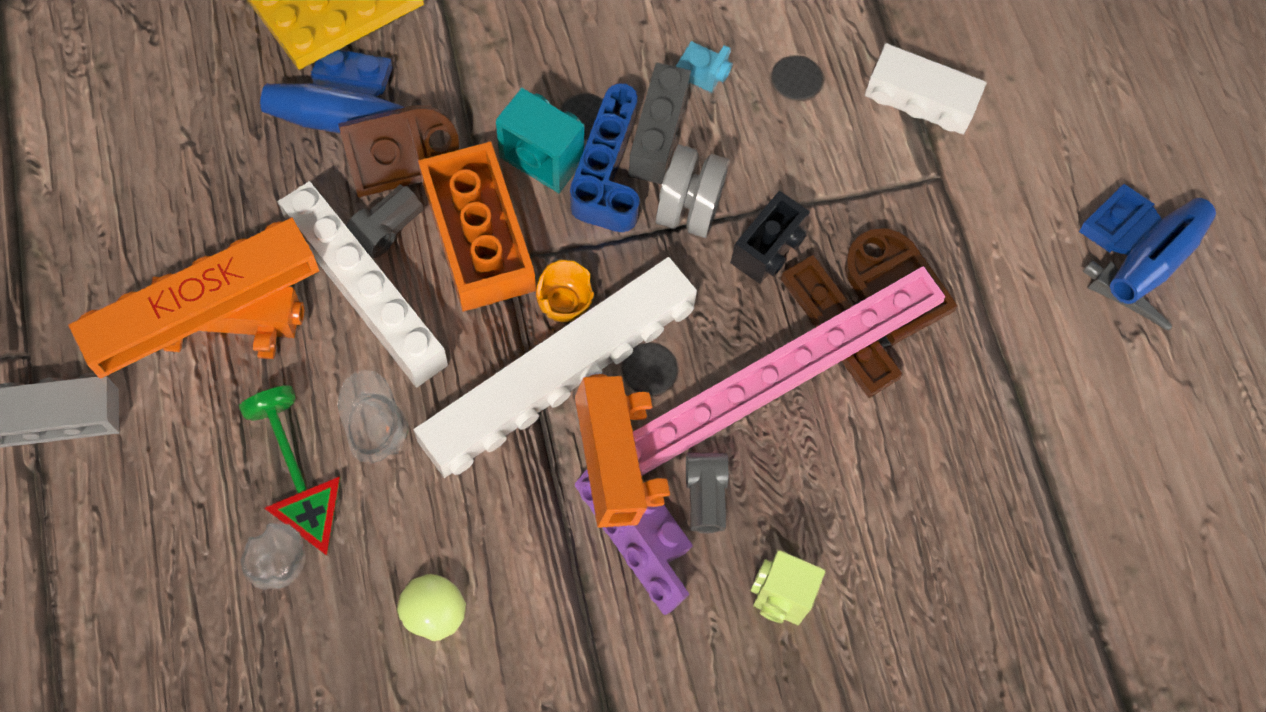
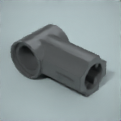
[346,185,423,258]
[686,452,729,533]

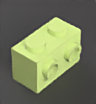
[751,550,826,625]

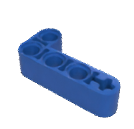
[570,83,640,233]

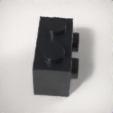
[730,190,810,284]

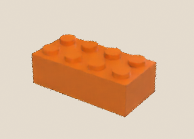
[418,141,536,312]

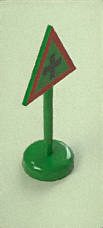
[239,385,341,556]

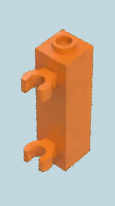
[151,277,304,359]
[575,374,670,528]

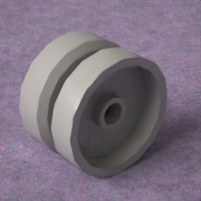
[656,145,730,239]

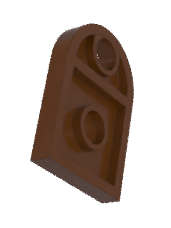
[338,105,459,198]
[845,228,958,345]

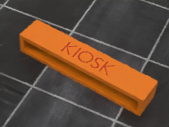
[68,217,319,379]

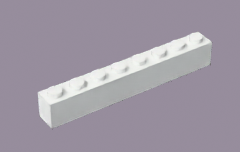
[413,257,697,478]

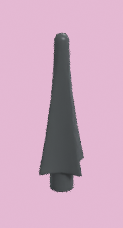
[1083,260,1172,331]

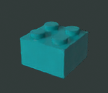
[496,88,584,194]

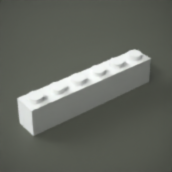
[277,181,448,388]

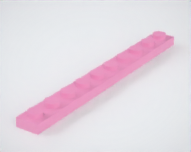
[633,266,945,476]

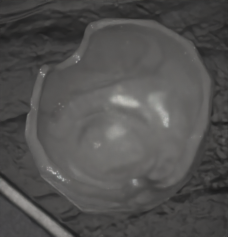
[240,523,306,589]

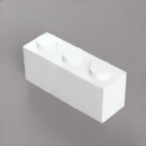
[864,43,987,135]

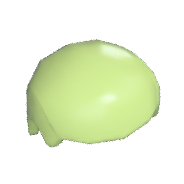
[397,574,466,641]

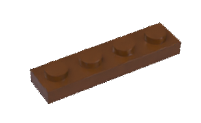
[781,255,903,398]

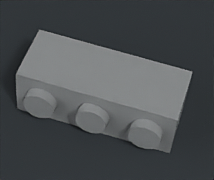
[0,373,119,448]

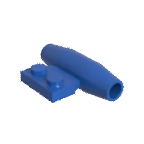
[260,50,404,134]
[1079,184,1216,304]

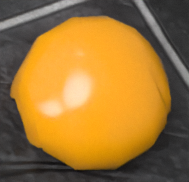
[536,259,594,322]

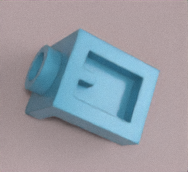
[676,41,733,93]

